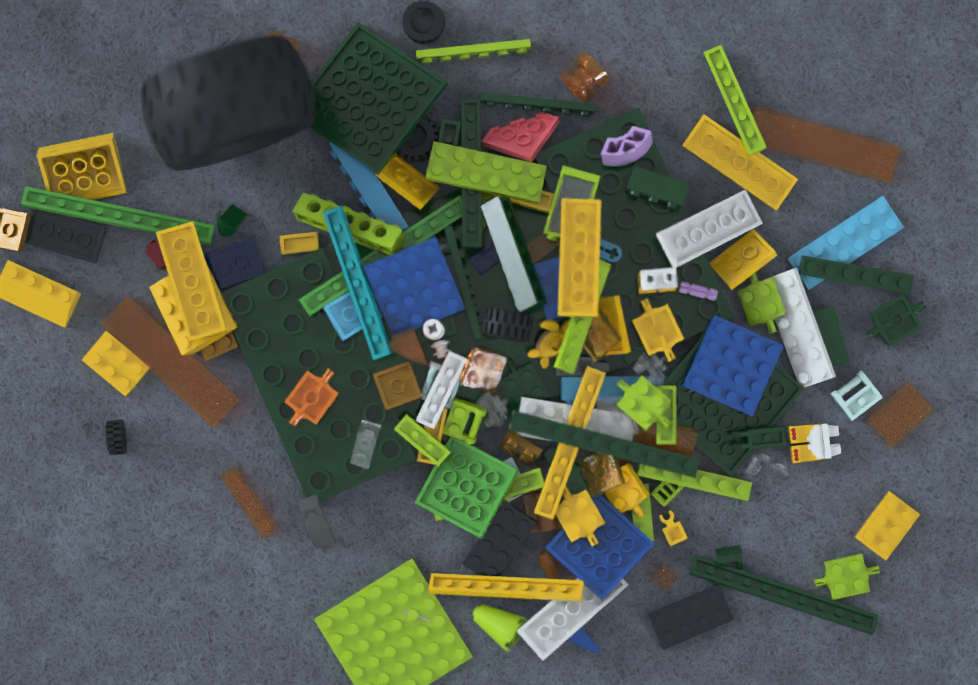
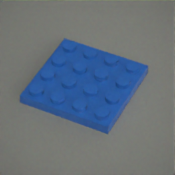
[363,236,466,338]
[682,315,784,417]
[545,492,655,601]

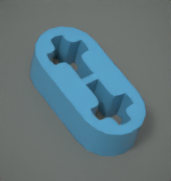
[599,239,622,263]

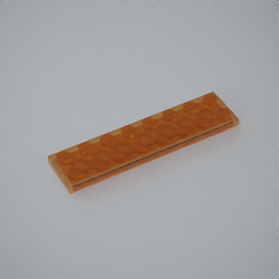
[752,106,902,184]
[102,296,240,428]

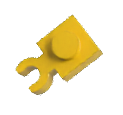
[659,510,688,547]

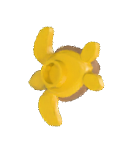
[527,318,571,369]

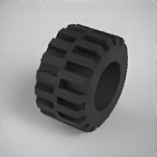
[396,116,439,163]
[482,308,534,342]

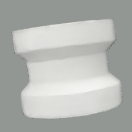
[423,319,445,340]

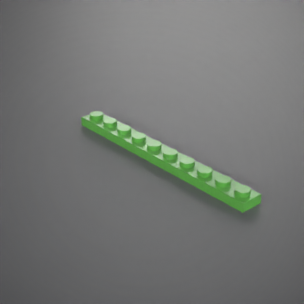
[21,186,215,245]
[299,195,462,317]

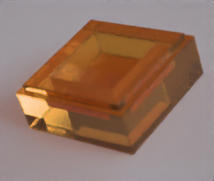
[651,564,678,591]

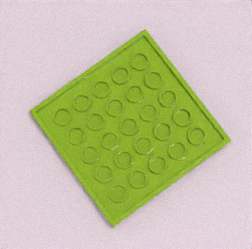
[314,558,473,685]

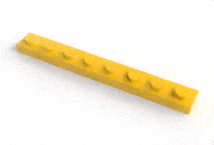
[534,366,606,519]
[428,573,584,601]

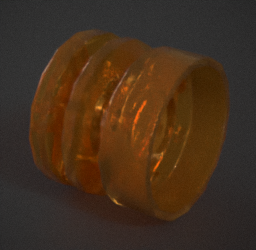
[559,51,610,103]

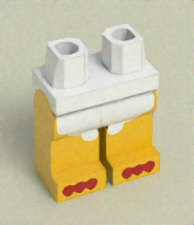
[637,268,678,294]
[787,424,841,463]

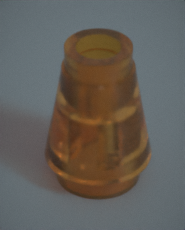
[537,550,559,579]

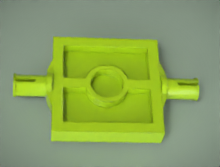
[738,272,787,334]
[616,376,672,431]
[814,553,880,600]

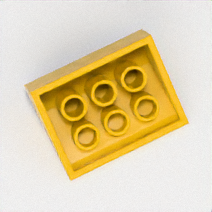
[37,133,127,200]
[149,261,238,355]

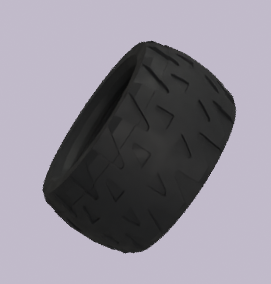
[141,35,316,171]

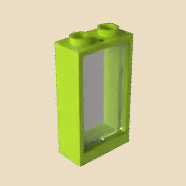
[543,166,600,242]

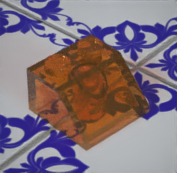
[389,328,428,367]

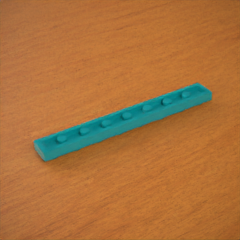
[323,206,393,360]

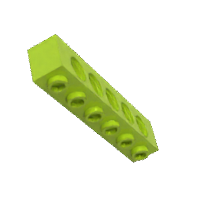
[292,192,406,255]

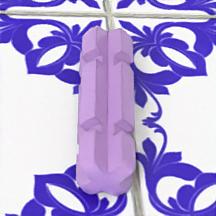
[679,281,718,301]

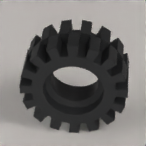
[105,419,127,455]

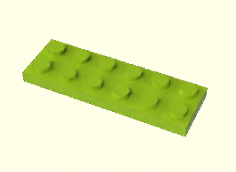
[425,141,547,204]

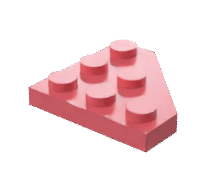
[481,112,560,163]

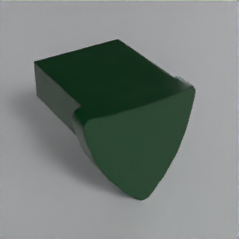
[217,204,248,236]
[715,546,743,569]

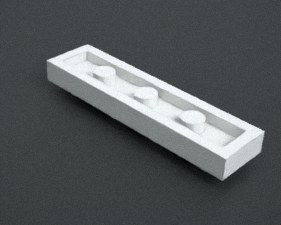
[416,350,467,429]

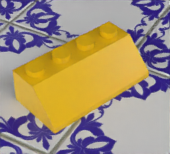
[0,260,82,328]

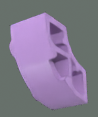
[601,126,653,166]

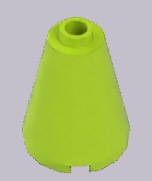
[472,604,528,652]

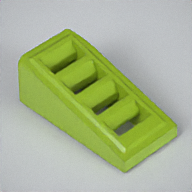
[650,481,684,507]

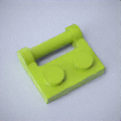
[442,397,487,445]

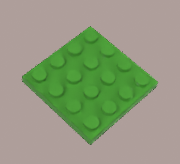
[415,436,519,539]

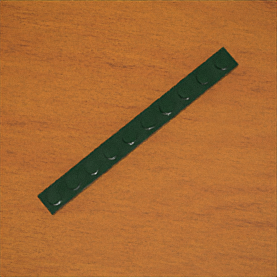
[508,410,700,478]
[689,555,879,635]

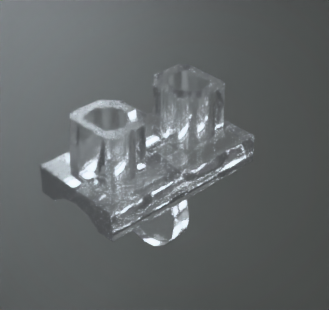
[633,352,667,386]
[475,390,508,428]

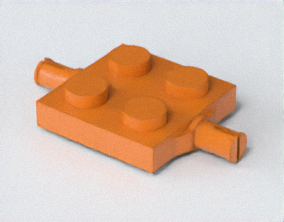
[285,369,339,427]

